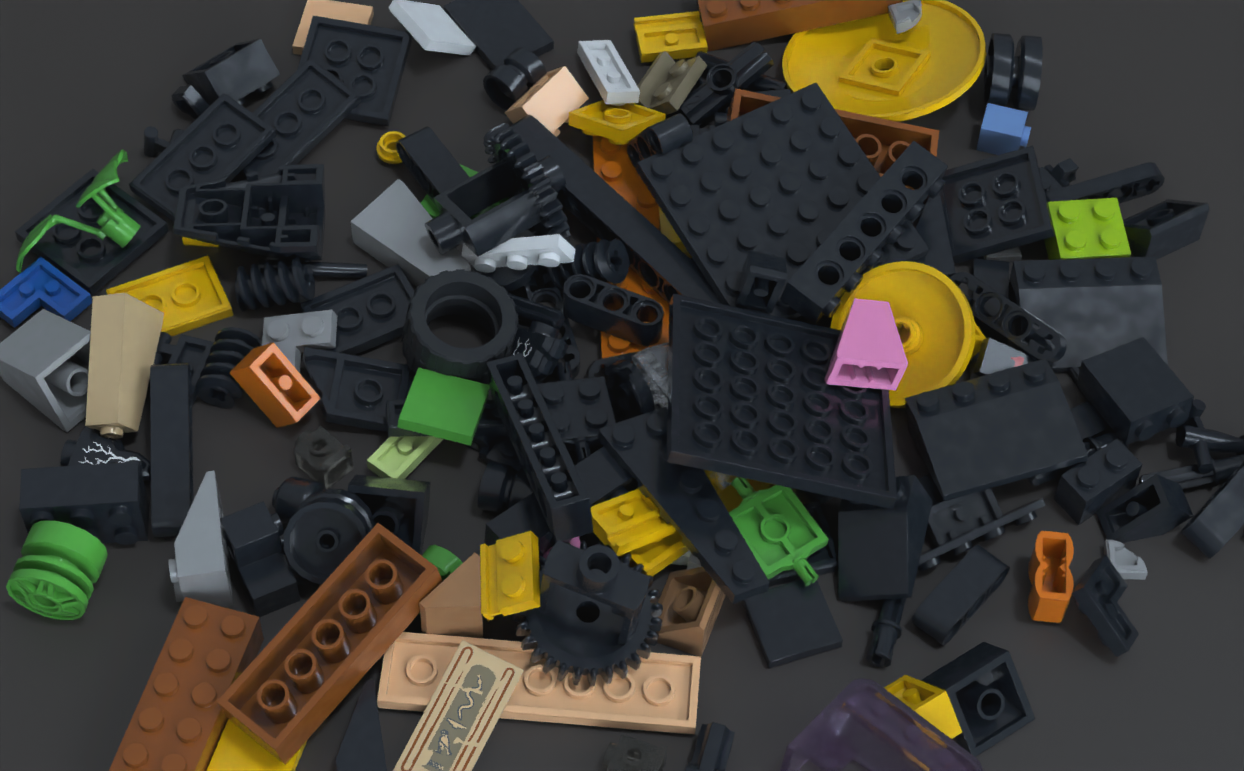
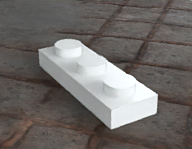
[577,40,640,106]
[461,234,575,273]

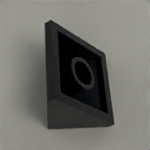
[1123,199,1210,260]

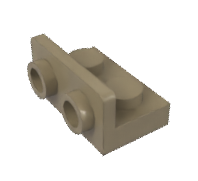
[636,51,707,115]

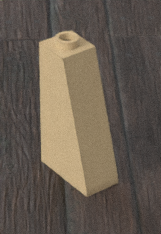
[85,292,164,439]

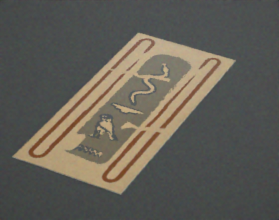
[393,640,524,771]

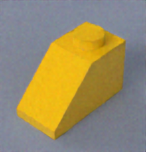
[874,675,962,752]

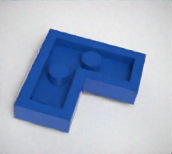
[0,257,92,328]

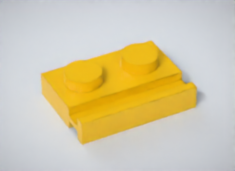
[633,11,708,63]
[591,489,676,556]
[480,531,540,621]

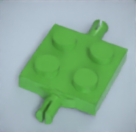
[729,477,829,586]

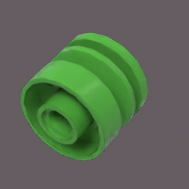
[6,521,108,620]

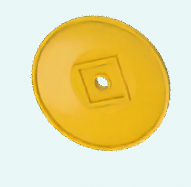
[782,0,986,122]

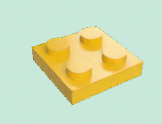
[568,100,666,145]

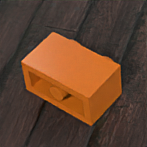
[229,342,320,428]

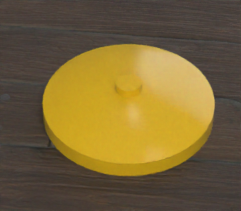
[830,261,975,408]

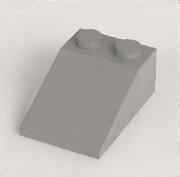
[169,471,234,609]

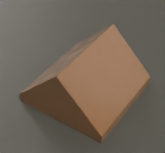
[419,552,483,638]
[656,567,726,657]

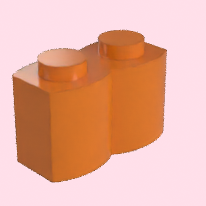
[1028,531,1074,623]

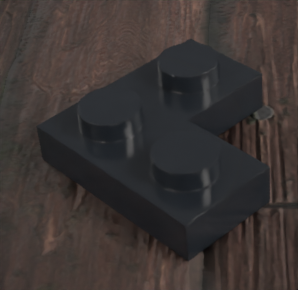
[1072,555,1139,657]

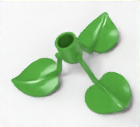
[16,149,141,273]

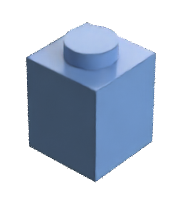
[976,103,1031,155]

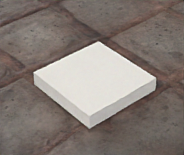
[389,0,476,56]

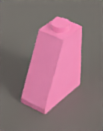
[825,298,908,391]

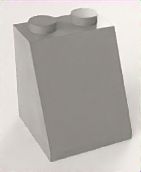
[0,309,91,432]

